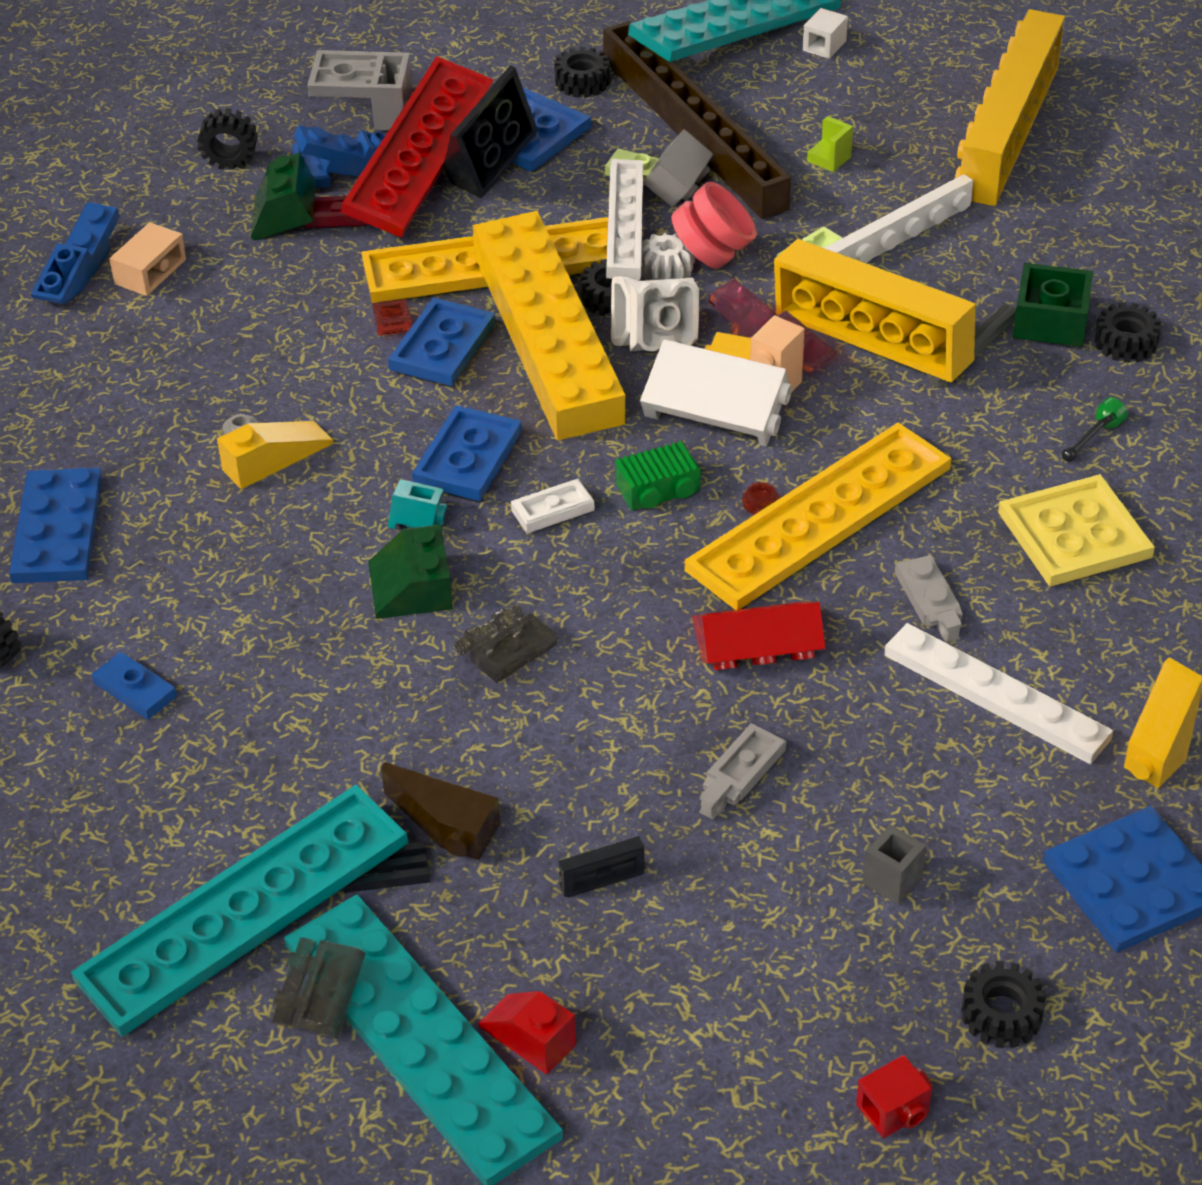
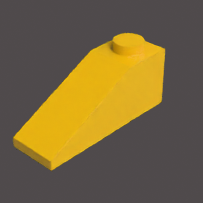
[217,421,334,489]
[1124,657,1202,788]

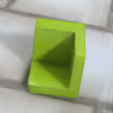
[807,116,853,172]

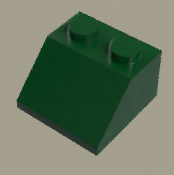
[251,152,316,240]
[368,524,453,619]

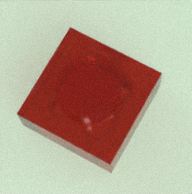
[372,299,412,336]

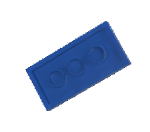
[9,468,102,584]

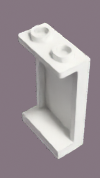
[640,339,792,446]

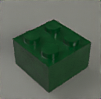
[1013,263,1093,347]

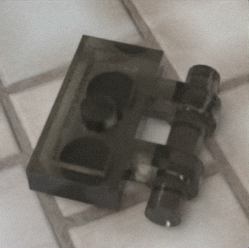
[454,604,557,683]
[271,937,366,1039]

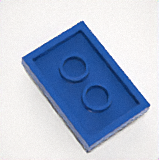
[388,297,496,386]
[412,405,522,501]

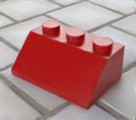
[692,601,825,670]

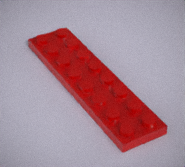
[340,56,494,238]

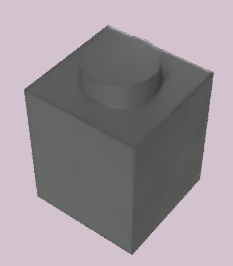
[863,824,926,904]

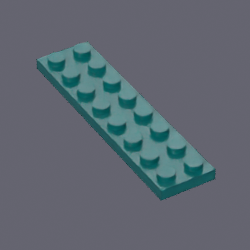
[628,0,842,62]
[71,784,408,1037]
[284,894,563,1185]

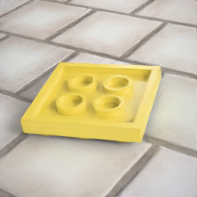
[998,474,1155,587]

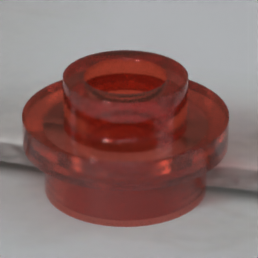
[742,482,779,515]

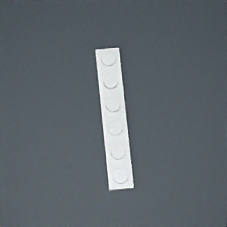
[606,159,643,280]
[825,174,973,263]
[885,623,1113,765]

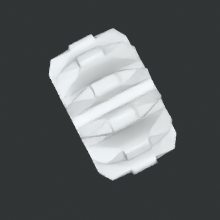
[641,232,695,280]

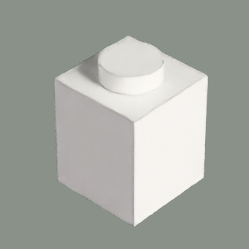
[803,8,848,59]

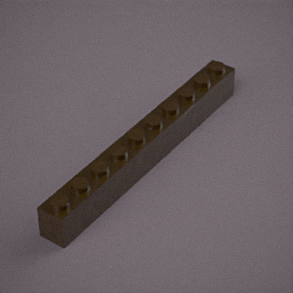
[603,20,791,219]

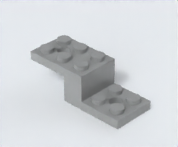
[307,50,418,130]

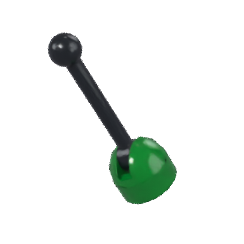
[1061,397,1128,462]

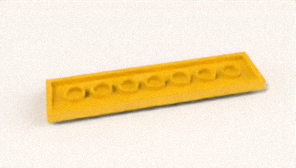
[361,217,608,303]
[685,422,951,610]

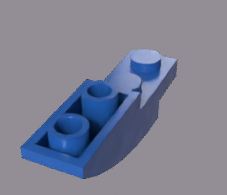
[294,125,386,176]
[31,202,120,304]

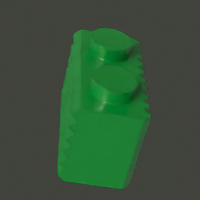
[615,440,701,511]

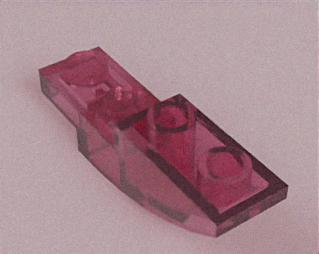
[708,278,836,373]

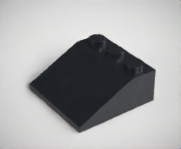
[444,65,538,198]

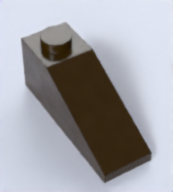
[381,762,500,860]

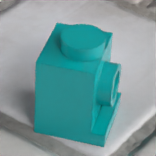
[387,479,447,529]

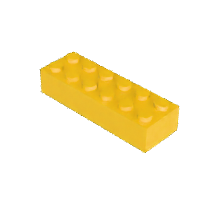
[774,239,976,383]

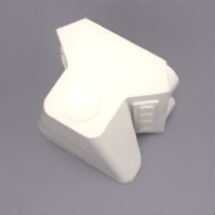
[611,276,699,352]

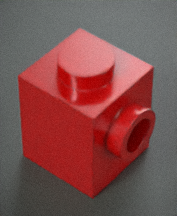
[856,1055,932,1139]

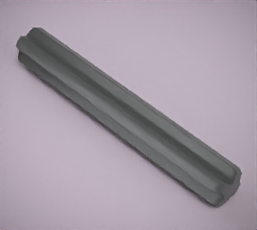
[927,304,1016,388]

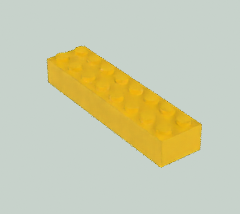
[955,9,1065,206]
[473,211,625,441]

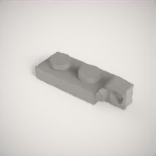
[895,555,963,643]
[699,723,787,820]

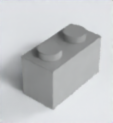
[643,129,713,207]

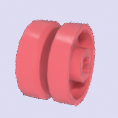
[671,182,757,269]

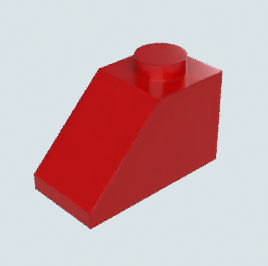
[478,991,576,1075]

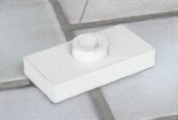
[511,479,595,534]

